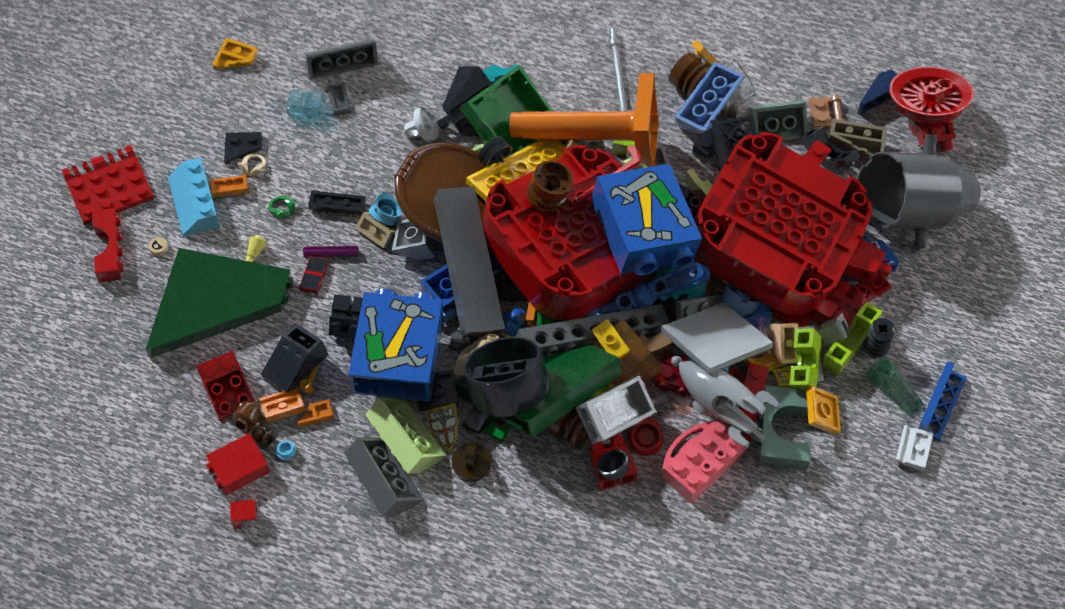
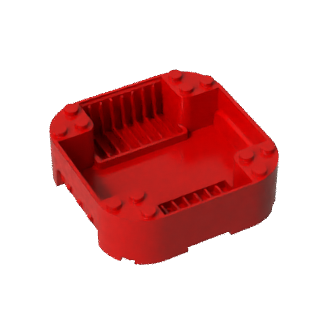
[694,132,872,315]
[482,145,659,320]

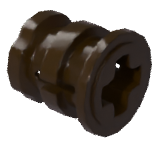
[249,422,277,448]

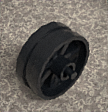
[478,136,512,167]

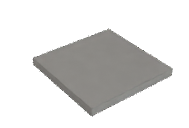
[661,302,773,374]

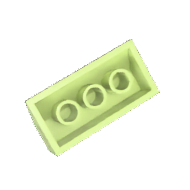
[365,398,447,474]

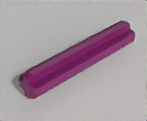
[303,245,359,257]

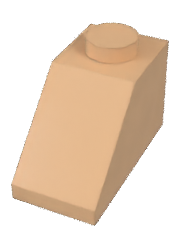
[769,323,798,363]

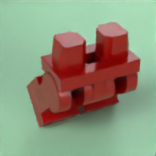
[909,110,956,152]
[812,280,867,327]
[588,432,638,491]

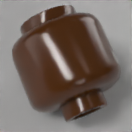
[232,401,263,431]

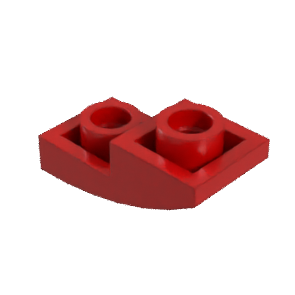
[849,274,892,304]

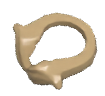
[237,154,267,177]

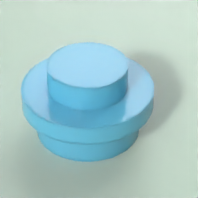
[276,441,296,461]

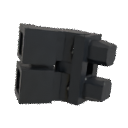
[329,294,363,338]

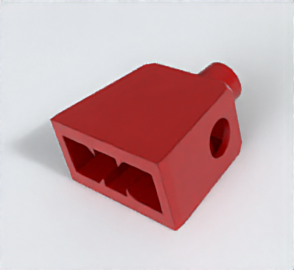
[843,238,892,282]

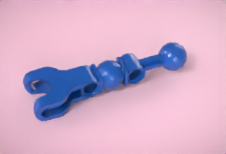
[580,262,710,319]

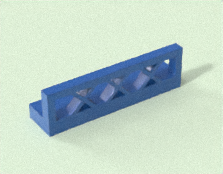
[918,361,967,441]

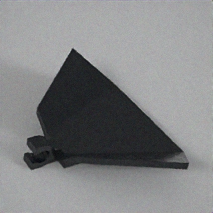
[436,66,492,136]

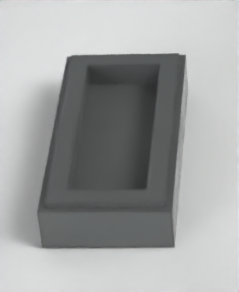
[327,83,351,116]

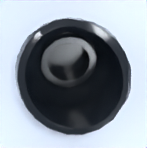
[597,449,630,480]

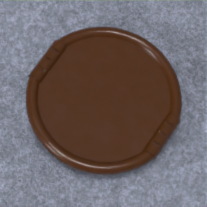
[394,143,486,243]

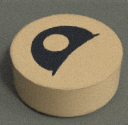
[148,237,168,256]

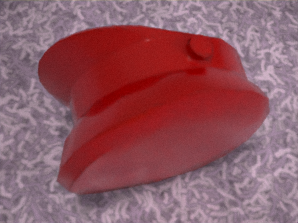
[628,417,663,456]

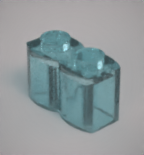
[286,89,327,120]

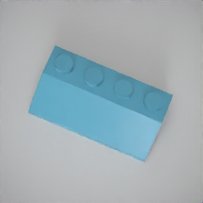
[168,158,220,237]

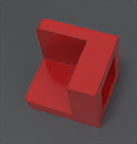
[230,499,257,529]

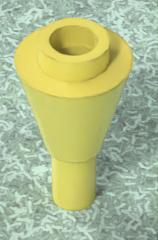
[245,235,267,262]

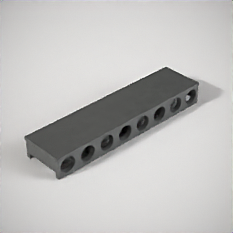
[433,187,505,339]

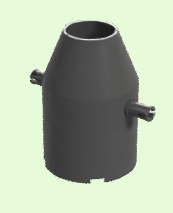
[857,134,981,248]

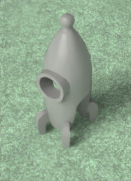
[671,356,781,448]

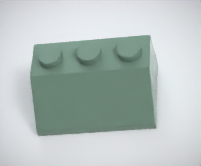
[748,100,808,141]

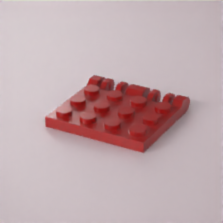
[61,145,154,225]

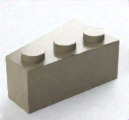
[829,119,887,164]

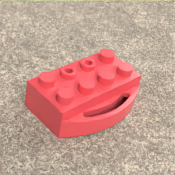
[661,418,747,504]

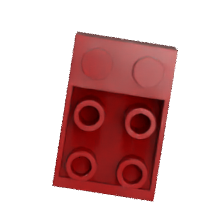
[196,351,256,421]

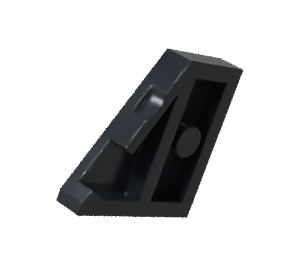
[224,132,263,164]

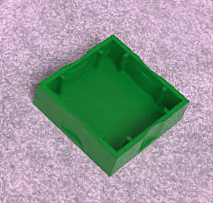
[460,64,554,156]

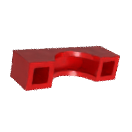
[92,208,124,283]

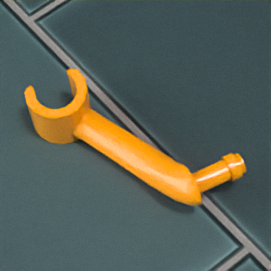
[300,363,320,394]

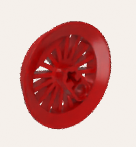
[890,67,974,124]

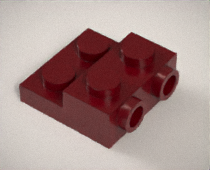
[654,351,692,397]

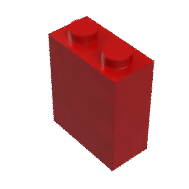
[205,433,270,495]

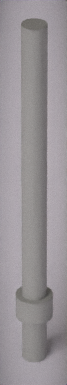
[609,28,628,111]

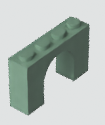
[756,385,811,470]

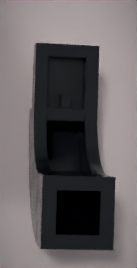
[800,127,860,173]

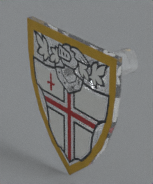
[426,403,462,452]

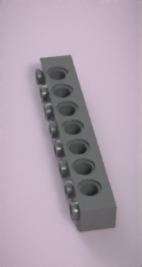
[516,304,670,356]

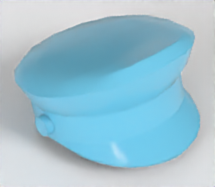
[369,193,402,225]

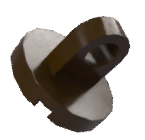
[452,443,492,482]

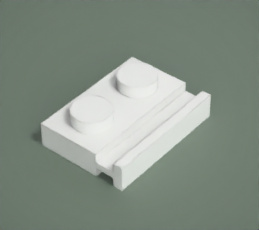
[895,425,933,471]

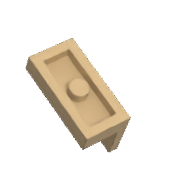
[355,212,396,248]

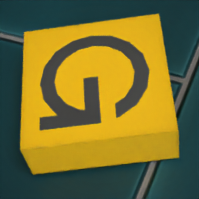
[772,366,791,388]

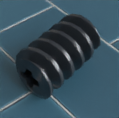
[864,318,895,358]

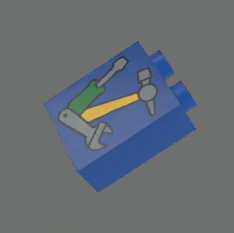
[591,164,702,276]
[348,289,444,402]

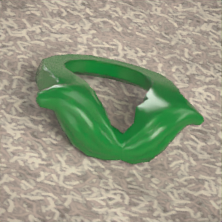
[268,196,296,219]

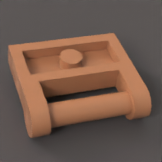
[808,95,845,130]

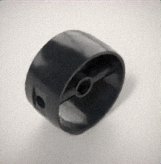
[464,337,549,417]

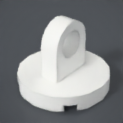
[404,107,439,142]

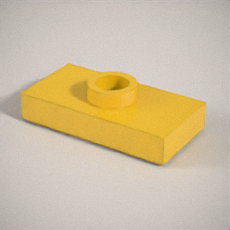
[592,319,630,359]

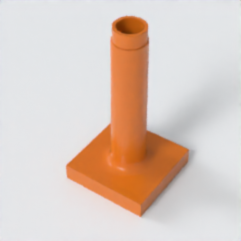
[509,73,659,169]

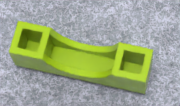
[822,302,883,377]

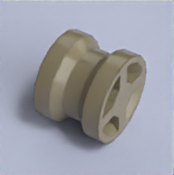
[722,100,739,119]

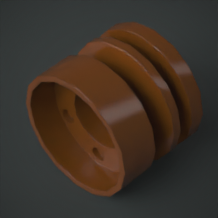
[669,52,710,96]
[526,160,574,213]
[546,403,589,449]

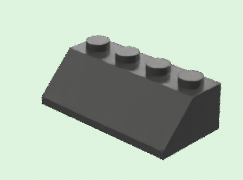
[304,38,378,80]
[344,437,424,517]

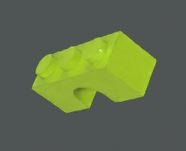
[790,328,822,390]

